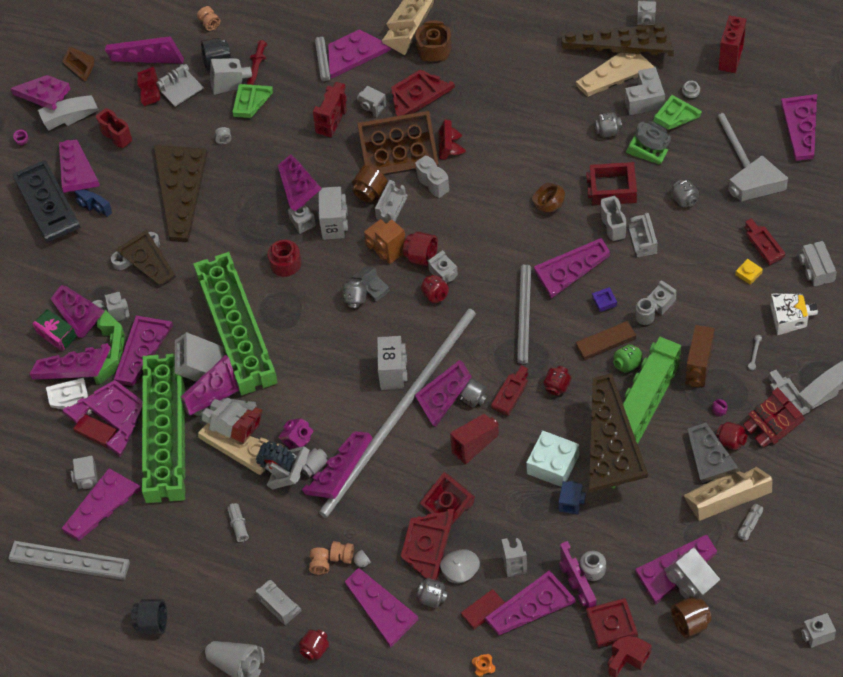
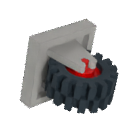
[256,442,310,489]

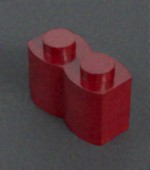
[96,108,132,148]

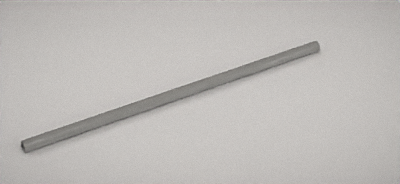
[319,309,476,518]

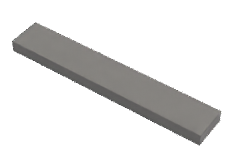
[9,541,130,581]

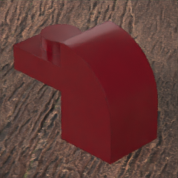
[607,636,652,677]

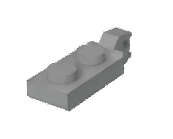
[769,370,810,415]

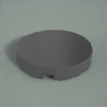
[635,121,671,150]

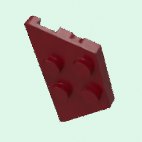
[391,70,455,116]
[401,509,455,581]

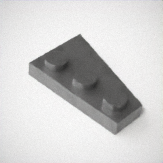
[688,423,740,483]

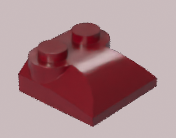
[420,472,475,526]

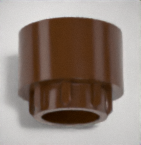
[352,166,388,203]
[671,597,711,638]

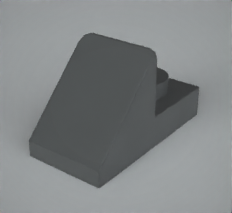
[351,266,390,302]

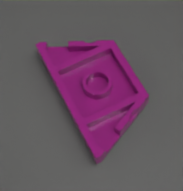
[328,29,391,79]
[11,75,70,110]

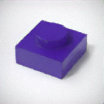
[592,287,617,312]

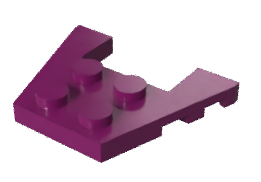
[62,380,143,457]

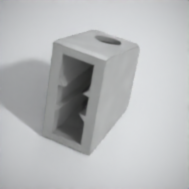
[210,59,252,95]

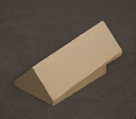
[382,0,434,55]
[684,467,772,521]

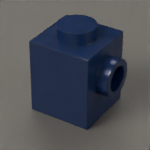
[559,481,586,515]

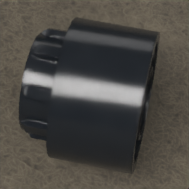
[201,37,231,71]
[131,599,167,634]

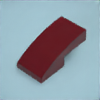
[138,67,160,106]

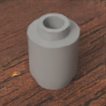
[636,298,655,325]
[301,448,328,477]

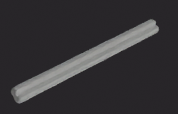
[517,264,531,364]

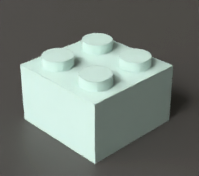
[527,431,579,487]

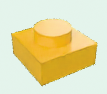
[735,259,763,285]

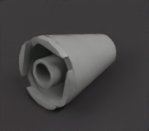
[205,641,264,677]

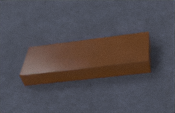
[576,321,636,360]

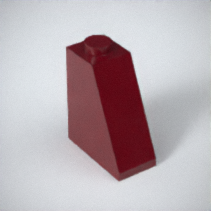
[450,413,499,465]

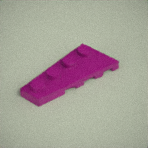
[105,36,184,64]
[278,154,322,211]
[534,238,610,298]
[30,343,111,379]
[62,468,142,541]
[345,568,419,648]

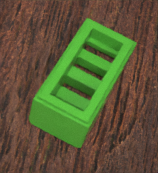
[626,135,668,165]

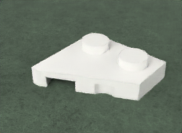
[46,378,92,415]

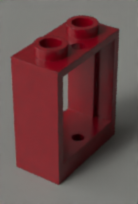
[718,15,747,73]
[586,162,637,206]

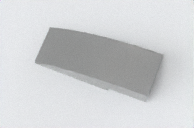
[38,95,99,131]
[798,361,843,409]

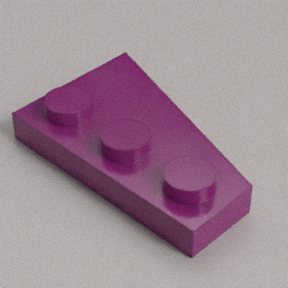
[51,285,105,338]
[181,355,239,415]
[415,360,472,427]
[559,541,596,608]

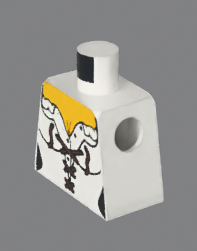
[770,294,818,335]

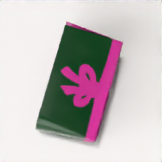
[33,309,77,352]

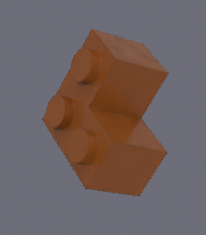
[364,219,405,264]

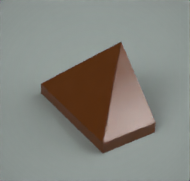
[62,47,94,81]

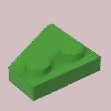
[233,84,273,118]
[653,95,702,130]

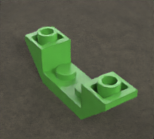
[94,310,125,385]

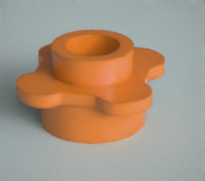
[472,654,495,676]

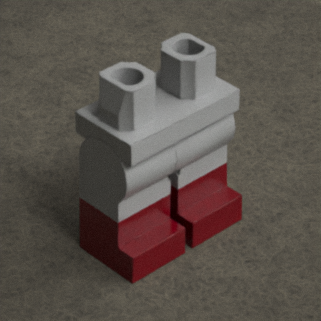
[202,398,263,443]

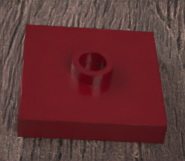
[586,598,638,648]

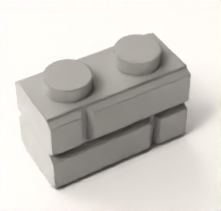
[799,241,837,286]

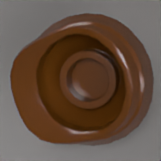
[532,183,565,212]

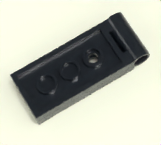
[12,160,81,243]

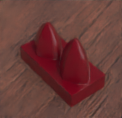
[438,119,466,160]

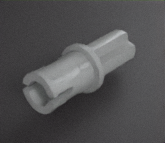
[228,503,249,542]

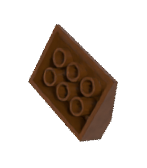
[357,111,439,174]

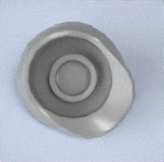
[440,549,480,583]

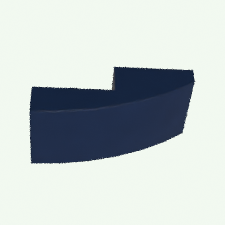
[75,189,112,217]

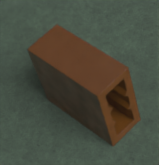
[685,325,715,388]

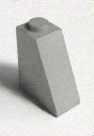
[729,156,788,201]

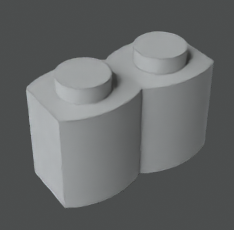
[415,155,449,198]
[601,196,626,241]

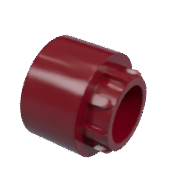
[403,231,438,267]
[268,240,302,277]

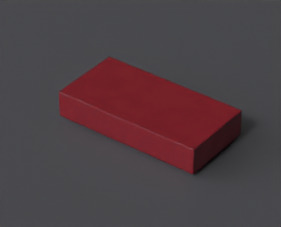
[73,414,117,448]
[461,589,505,630]

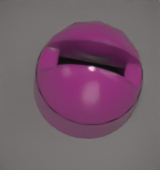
[13,130,28,145]
[712,399,728,416]

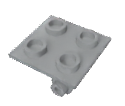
[156,64,204,107]

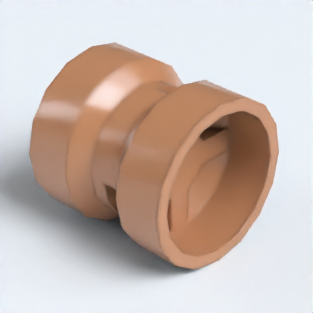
[197,6,221,31]
[330,541,354,564]
[309,548,330,575]

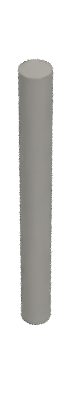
[718,113,751,168]

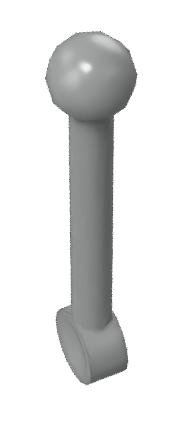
[748,335,762,371]

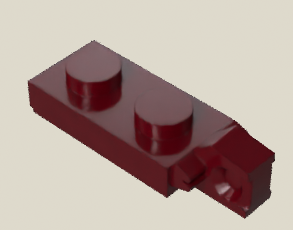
[744,218,785,265]
[491,365,529,416]

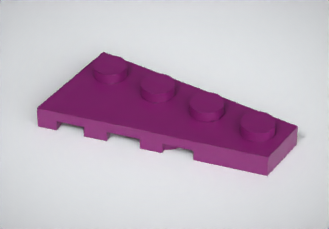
[781,94,817,161]
[59,139,100,193]
[114,315,173,386]
[302,431,372,499]
[635,534,717,605]
[485,570,575,636]

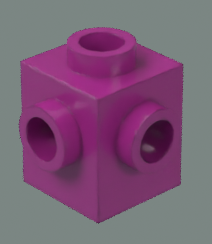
[278,418,314,450]

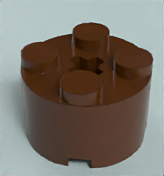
[415,20,452,61]

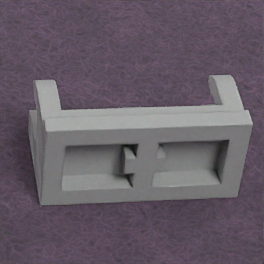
[375,180,408,223]
[628,213,657,257]
[501,538,527,577]
[256,580,302,625]

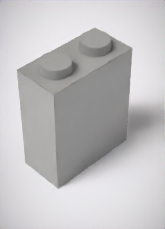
[175,332,224,382]

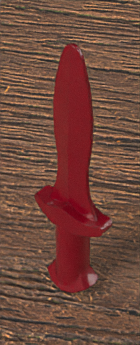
[247,40,267,85]

